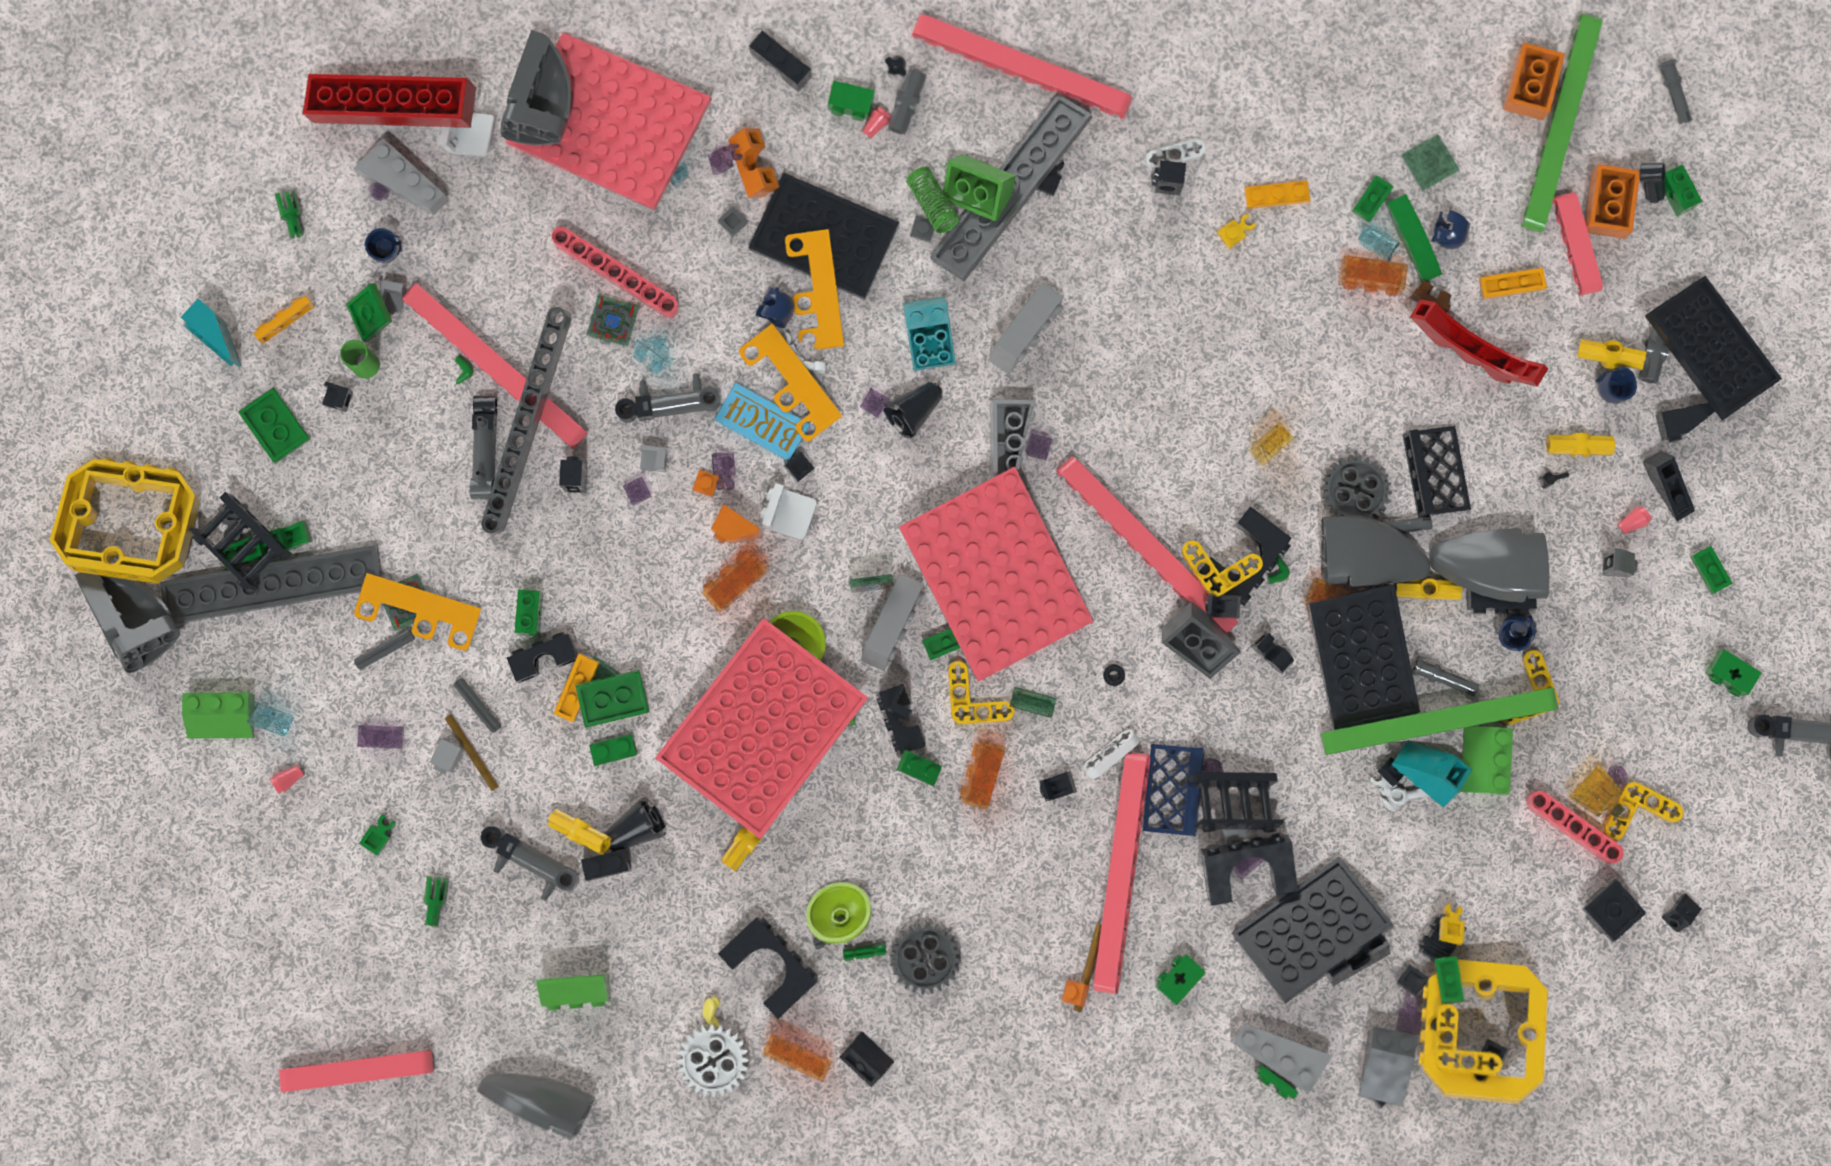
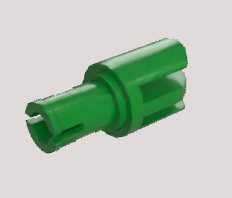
[274,190,303,239]
[423,876,449,927]

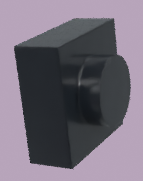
[784,452,814,482]
[1377,757,1404,787]
[1397,965,1428,997]

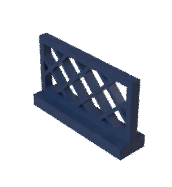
[1143,744,1204,837]

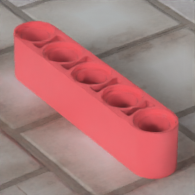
[1552,192,1603,296]
[1526,791,1624,863]

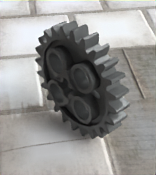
[1320,455,1392,519]
[889,922,961,995]

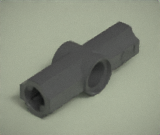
[888,69,927,135]
[1638,326,1669,384]

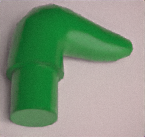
[455,355,474,385]
[1267,557,1290,584]

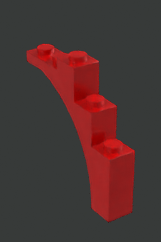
[1410,299,1548,387]

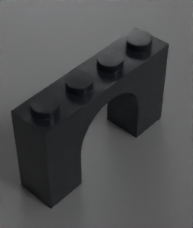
[1199,506,1292,606]
[1200,833,1298,906]
[718,917,818,1019]

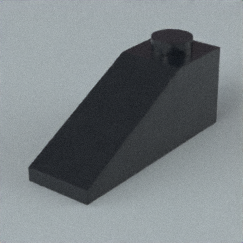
[1656,403,1715,443]
[1643,451,1695,521]

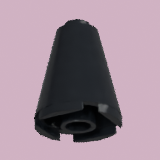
[883,382,943,439]
[604,797,666,851]

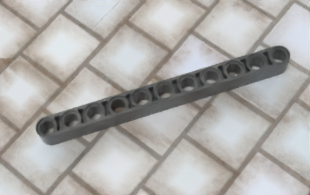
[481,307,572,534]

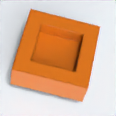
[692,470,720,498]
[1062,979,1090,1007]

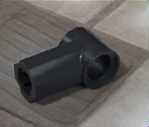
[1639,163,1666,203]

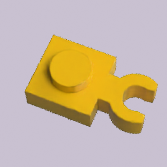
[1217,214,1256,250]
[1439,903,1465,945]

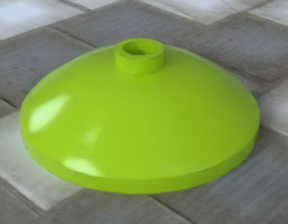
[769,611,826,661]
[806,882,872,944]

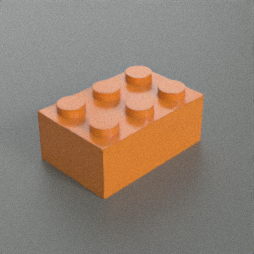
[1502,43,1565,121]
[1585,164,1640,239]

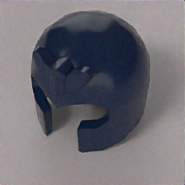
[1431,210,1471,249]
[364,228,402,263]
[755,287,795,329]
[1595,367,1637,404]
[1498,614,1537,651]

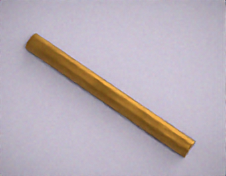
[445,714,499,791]
[1073,924,1102,1012]

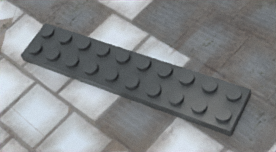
[930,94,1093,282]
[160,545,382,624]

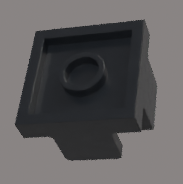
[1582,879,1646,942]

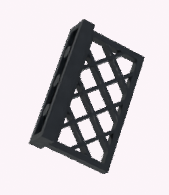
[1402,426,1471,518]

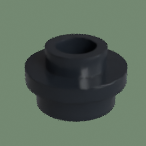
[1103,664,1125,686]

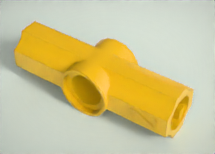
[1577,339,1647,370]
[1546,433,1616,457]
[1394,578,1463,600]
[547,809,611,855]
[720,826,762,872]

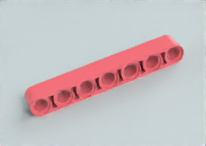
[552,227,679,318]
[279,1050,434,1092]

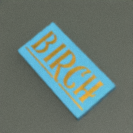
[714,383,810,461]

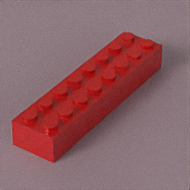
[302,74,477,128]

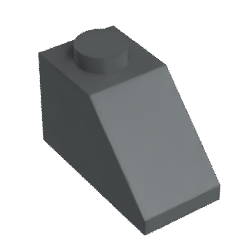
[1603,548,1638,578]

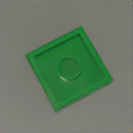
[346,283,392,342]

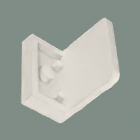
[438,113,495,156]
[760,483,817,540]

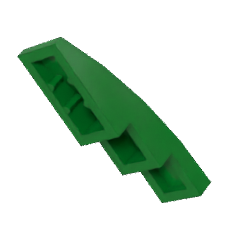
[1386,194,1442,283]
[223,521,312,570]

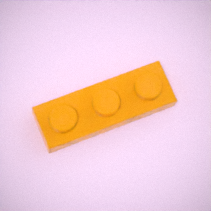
[1244,180,1311,209]
[1478,268,1547,300]
[253,295,315,344]
[553,653,600,723]

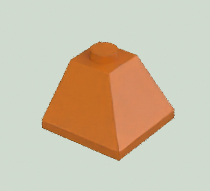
[711,504,763,544]

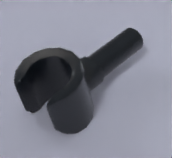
[1538,472,1569,489]

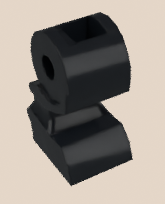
[1251,633,1294,674]

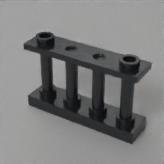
[189,492,292,591]
[1188,771,1284,833]

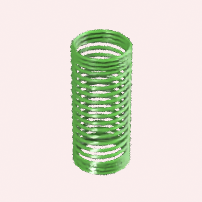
[906,167,959,233]
[340,340,380,379]

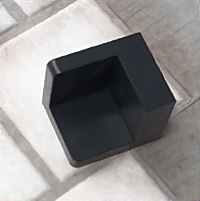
[322,381,353,412]

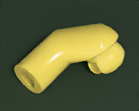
[702,996,721,1029]

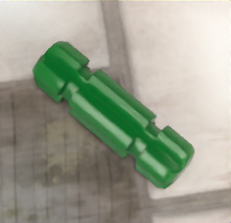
[843,944,886,961]

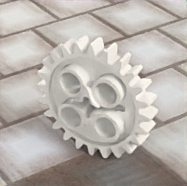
[677,1023,750,1097]

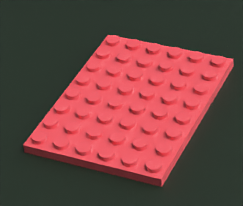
[505,33,712,211]
[899,467,1094,682]
[655,618,868,839]

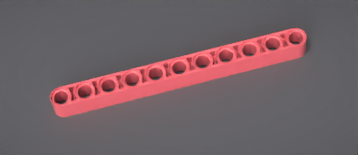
[912,15,1133,119]
[401,283,588,450]
[1056,456,1238,635]
[1094,752,1150,994]

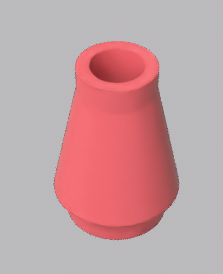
[862,106,891,139]
[1617,506,1652,535]
[269,764,304,794]

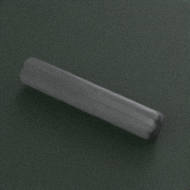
[354,629,415,670]
[453,678,501,733]

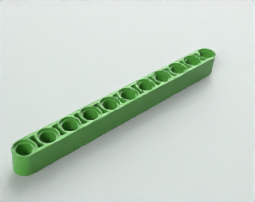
[1521,13,1603,233]
[1320,688,1559,755]

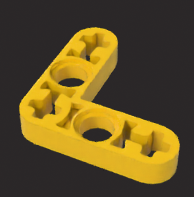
[1182,540,1263,597]
[1499,650,1559,725]
[948,661,1015,725]
[1603,782,1684,841]
[1435,1004,1502,1076]

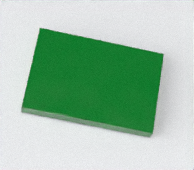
[238,387,311,464]
[575,670,649,728]

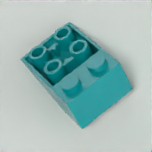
[902,296,956,371]
[180,298,241,368]
[1392,741,1472,808]

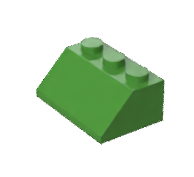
[942,154,1016,221]
[182,692,255,739]
[1460,727,1513,796]
[536,974,610,1010]

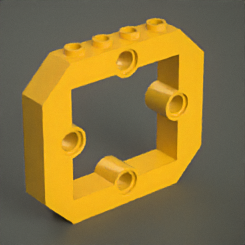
[49,458,200,584]
[1419,960,1548,1104]

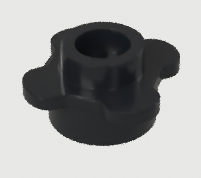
[885,55,907,77]

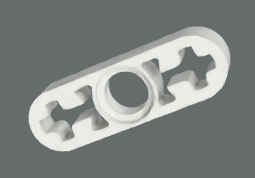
[1145,139,1205,171]
[1083,729,1139,779]

